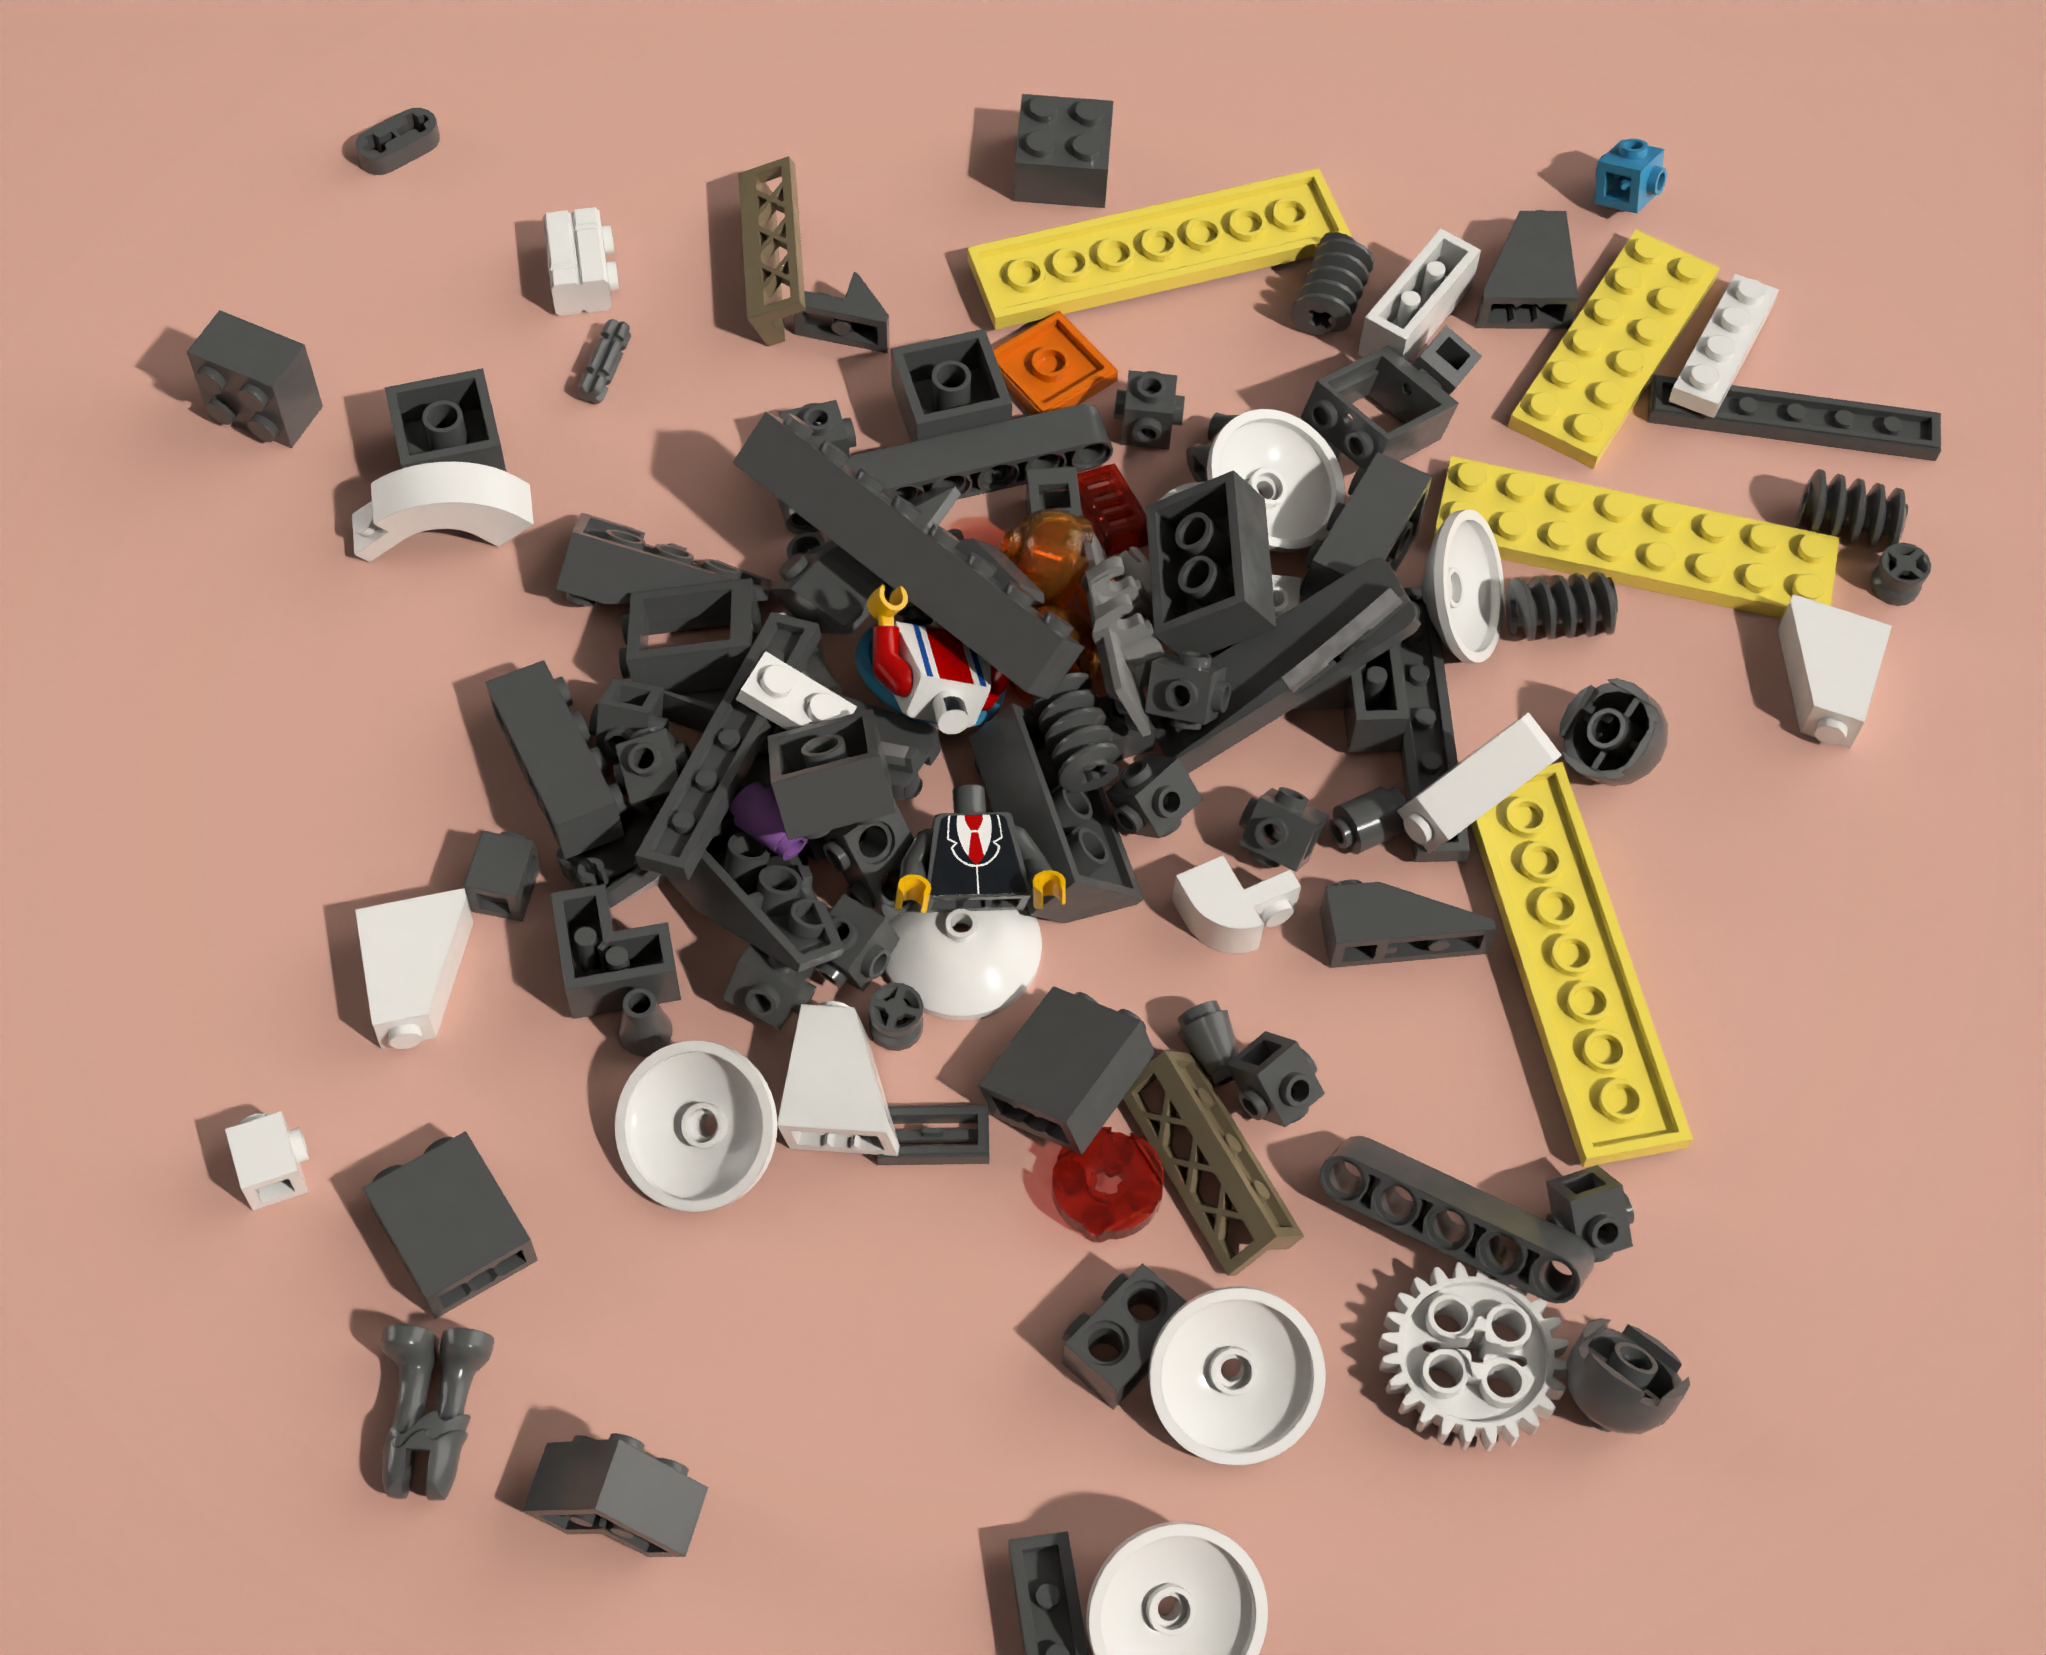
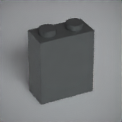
[978,986,1155,1155]
[363,1131,538,1319]

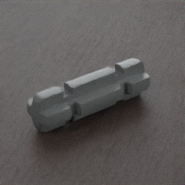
[577,319,631,404]

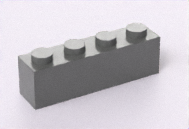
[485,660,628,860]

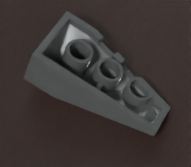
[770,486,961,634]
[556,513,772,606]
[665,810,844,973]

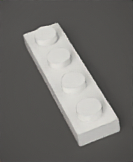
[1669,274,1779,418]

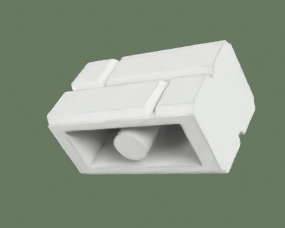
[543,207,620,316]

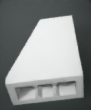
[1778,594,1892,749]
[1397,713,1562,853]
[355,888,474,1049]
[777,1001,900,1156]

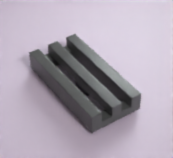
[877,1105,990,1165]

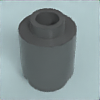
[1329,787,1407,854]

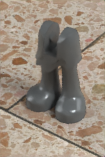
[381,1324,494,1501]

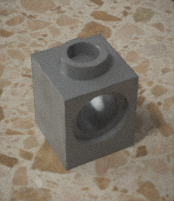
[463,831,541,922]

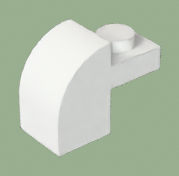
[1172,855,1301,953]

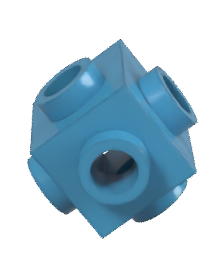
[1594,139,1667,214]

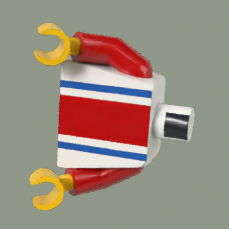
[867,584,1009,734]

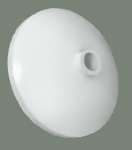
[1207,409,1345,552]
[1421,509,1504,663]
[885,902,1042,1020]
[615,1040,777,1212]
[1148,1286,1326,1465]
[1086,1521,1268,1655]

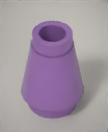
[729,781,808,861]

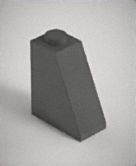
[1475,210,1579,329]

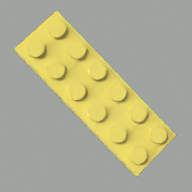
[1508,229,1720,469]

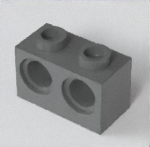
[823,800,916,922]
[1062,1263,1187,1410]

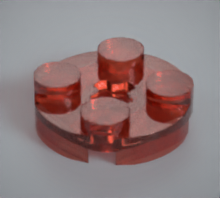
[1051,1127,1164,1243]

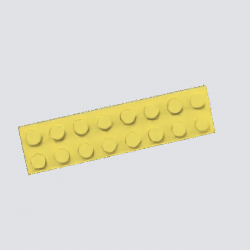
[967,168,1352,330]
[1432,456,1840,619]
[1471,762,1693,1168]

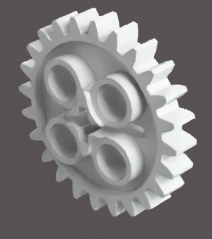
[1378,1262,1569,1452]

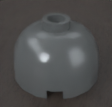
[1559,678,1668,786]
[1566,1318,1690,1434]

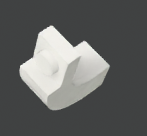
[352,462,534,562]

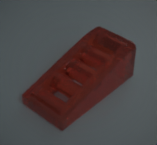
[1077,463,1148,556]

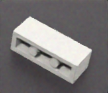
[1358,228,1481,363]

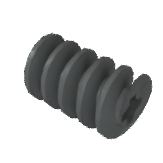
[1291,232,1375,335]
[1796,469,1908,547]
[1506,572,1618,641]
[1032,672,1120,793]

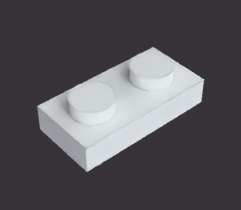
[736,651,857,731]

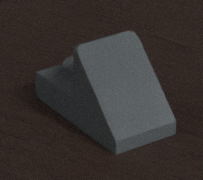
[794,272,890,353]

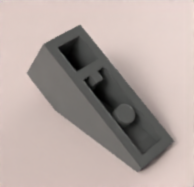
[1319,879,1497,968]

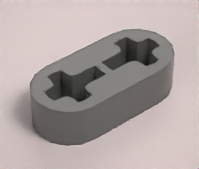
[356,108,440,175]

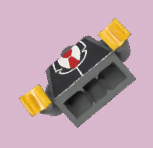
[894,785,1066,913]

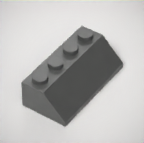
[968,704,1144,923]

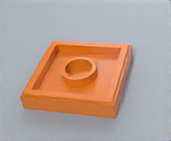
[993,311,1118,415]

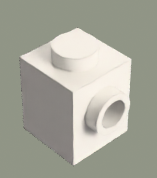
[225,1111,310,1211]

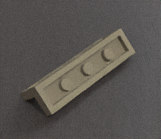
[738,156,806,346]
[1123,1050,1304,1276]

